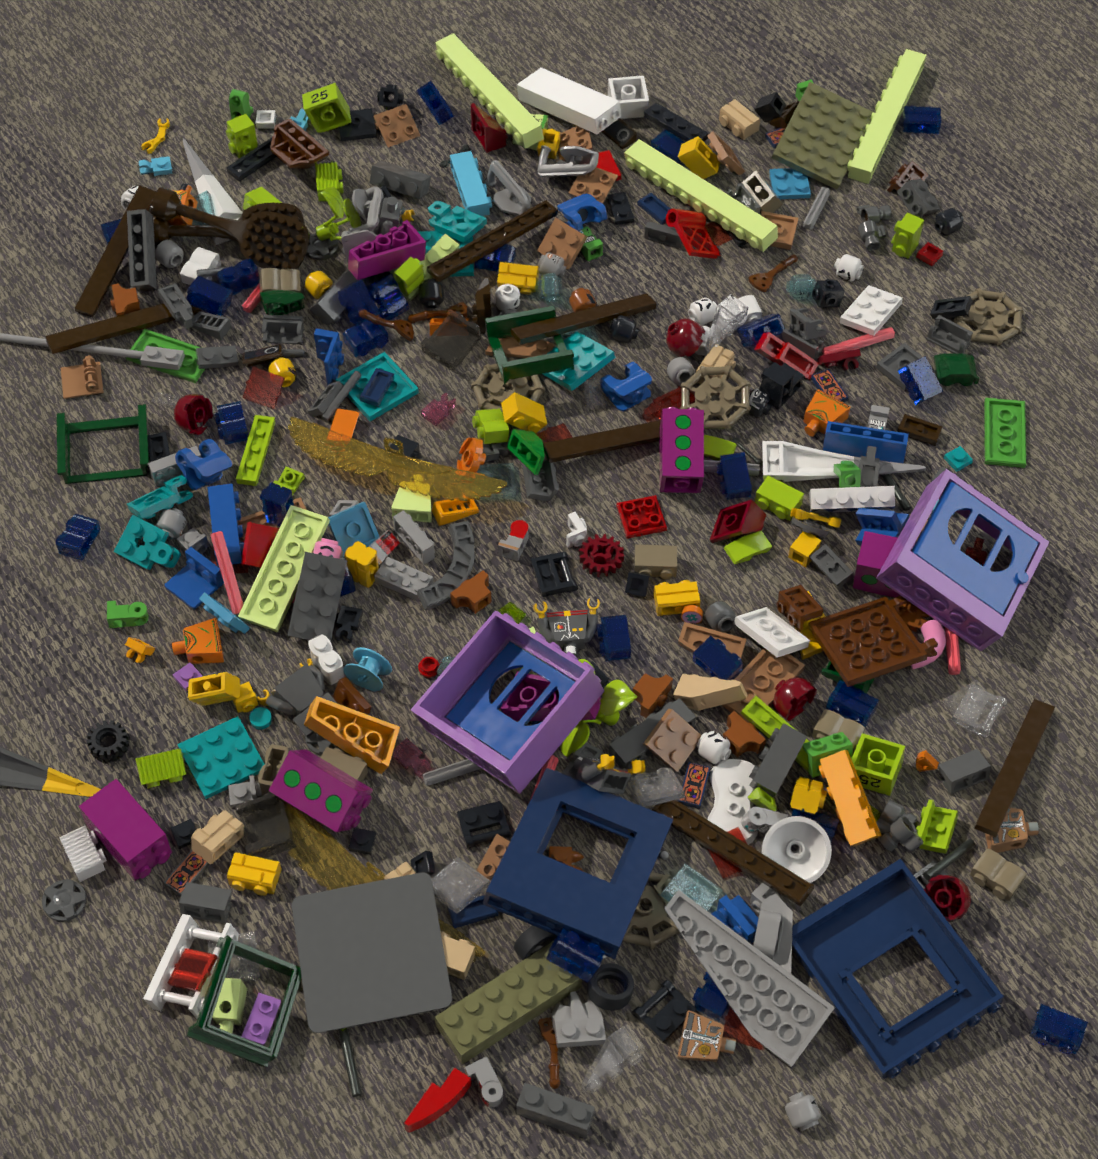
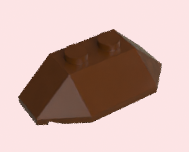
[270,118,330,169]

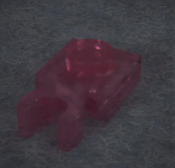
[421,393,456,426]
[392,738,431,777]

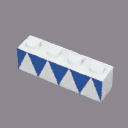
[809,486,895,513]

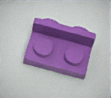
[241,993,281,1046]

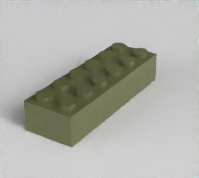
[435,940,582,1065]

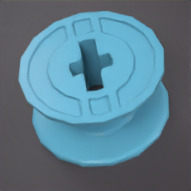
[343,647,392,692]

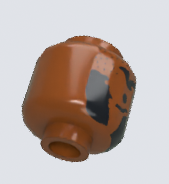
[569,288,597,312]

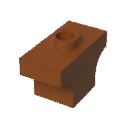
[110,283,141,316]
[450,570,492,614]
[632,673,673,718]
[723,711,766,758]

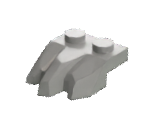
[551,991,606,1048]

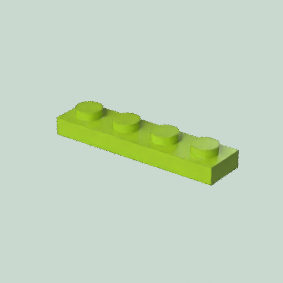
[236,415,276,486]
[740,695,810,771]

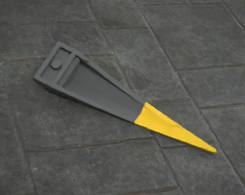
[0,747,101,797]

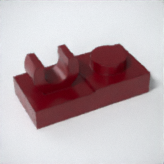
[817,349,861,370]

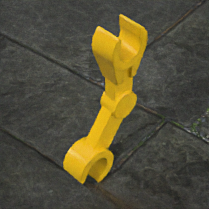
[141,118,170,154]
[790,508,841,528]

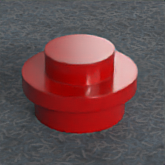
[418,656,440,678]

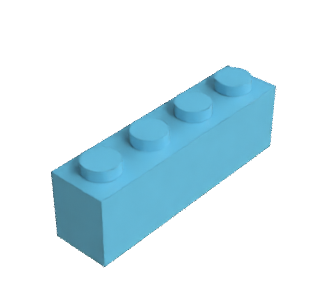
[450,151,492,216]

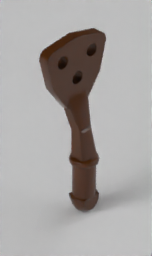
[748,254,798,292]
[408,302,468,323]
[359,309,414,341]
[538,1017,561,1089]

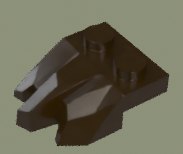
[472,278,491,334]

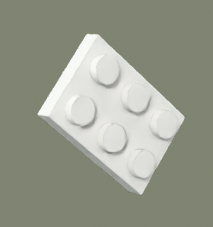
[840,285,902,336]
[734,607,810,658]

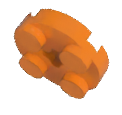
[457,437,486,479]

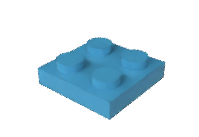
[769,168,811,199]
[328,502,379,557]
[199,592,250,634]

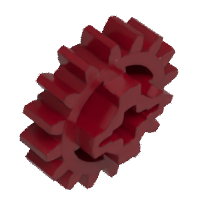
[579,534,624,577]

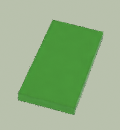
[126,329,205,383]
[984,398,1026,468]

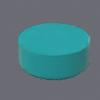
[249,707,272,730]

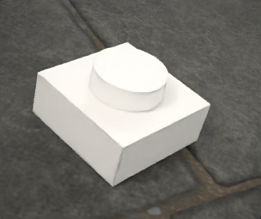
[256,110,276,128]

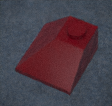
[470,103,508,153]
[709,499,766,543]

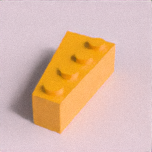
[304,696,400,774]
[819,750,882,846]

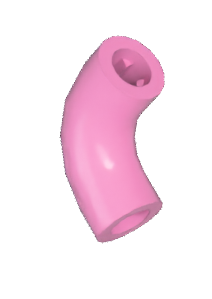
[911,620,946,670]

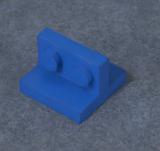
[855,508,910,546]
[711,895,759,944]

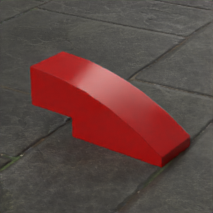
[754,332,819,380]
[404,1068,472,1133]

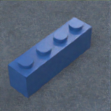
[823,421,909,463]
[208,483,244,567]

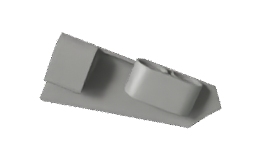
[753,893,793,974]

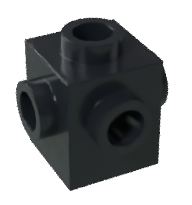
[377,84,404,110]
[812,279,845,308]

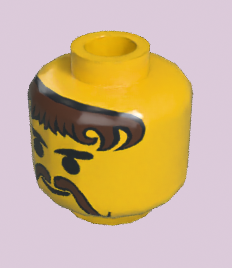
[269,357,297,387]

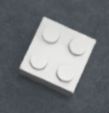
[608,76,649,119]

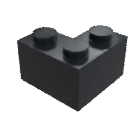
[759,362,804,410]

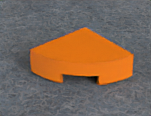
[916,750,939,772]

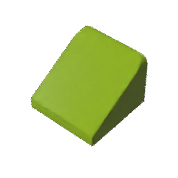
[747,787,777,811]

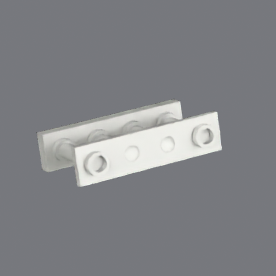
[143,914,239,1019]

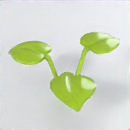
[316,187,361,241]
[560,659,637,757]

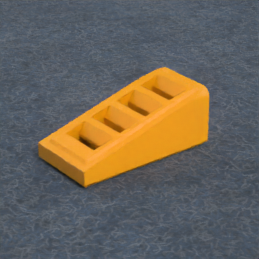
[432,495,479,526]

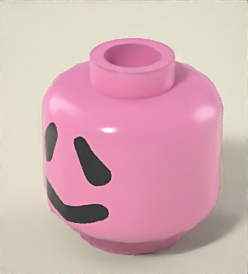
[313,538,342,559]

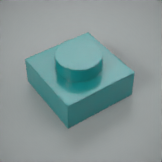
[944,446,973,472]

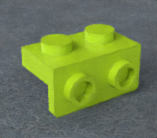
[916,799,958,854]

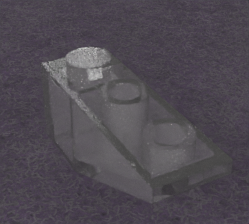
[705,294,749,351]
[581,1024,645,1094]

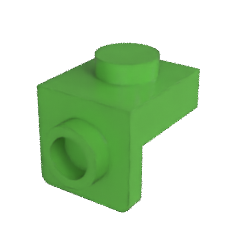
[833,460,861,488]

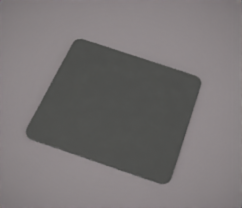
[292,872,452,1033]

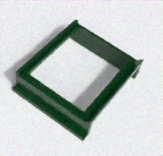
[485,306,574,385]
[56,404,149,484]
[186,935,302,1067]

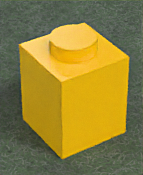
[788,531,821,568]

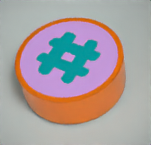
[681,605,703,624]

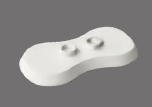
[707,759,758,845]

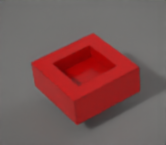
[916,242,944,266]

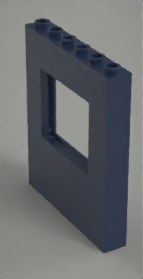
[483,768,673,960]
[792,859,1004,1080]

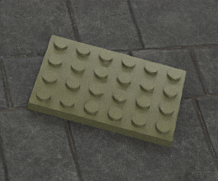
[771,82,875,190]

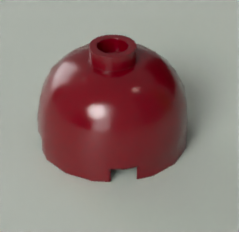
[666,318,705,357]
[174,394,213,435]
[773,677,817,721]
[924,875,971,922]

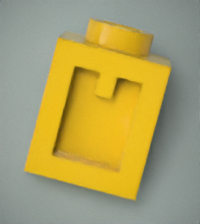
[233,682,258,713]

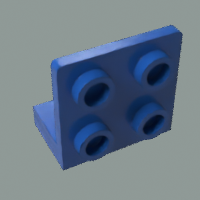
[314,328,344,386]
[165,547,224,610]

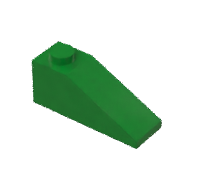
[507,429,545,475]

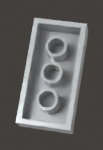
[148,446,201,486]
[393,510,435,565]
[374,557,434,602]

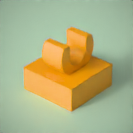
[125,637,156,663]

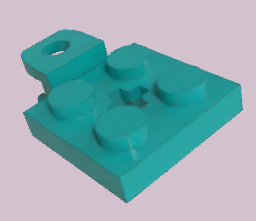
[428,201,487,243]
[127,475,193,519]
[113,515,181,570]

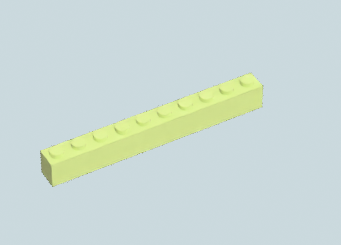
[435,33,544,149]
[847,49,926,184]
[624,139,778,252]

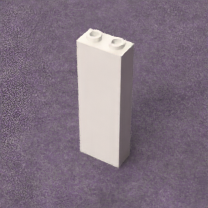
[517,68,621,134]

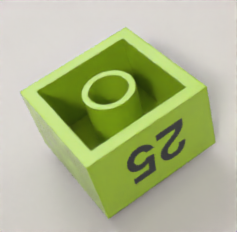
[302,83,351,133]
[852,733,905,796]

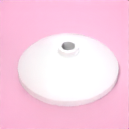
[762,816,832,883]

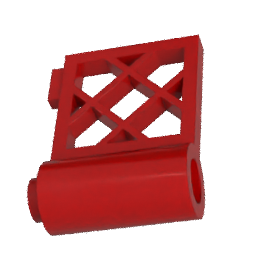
[666,208,720,259]

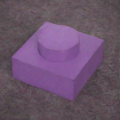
[173,663,203,692]

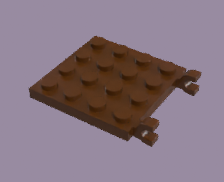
[808,595,938,687]

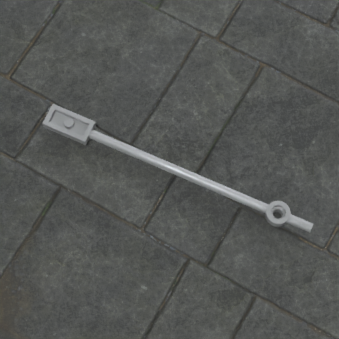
[0,333,185,370]

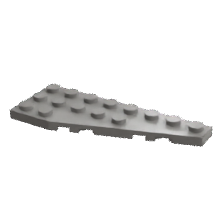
[664,890,835,1067]

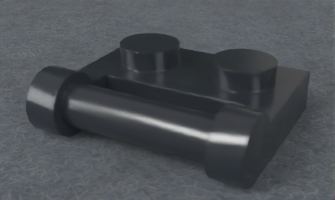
[531,552,578,597]
[457,801,511,849]
[632,980,697,1043]

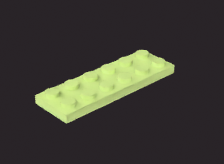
[238,505,330,632]

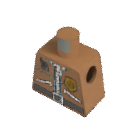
[985,808,1039,853]
[677,1011,736,1062]

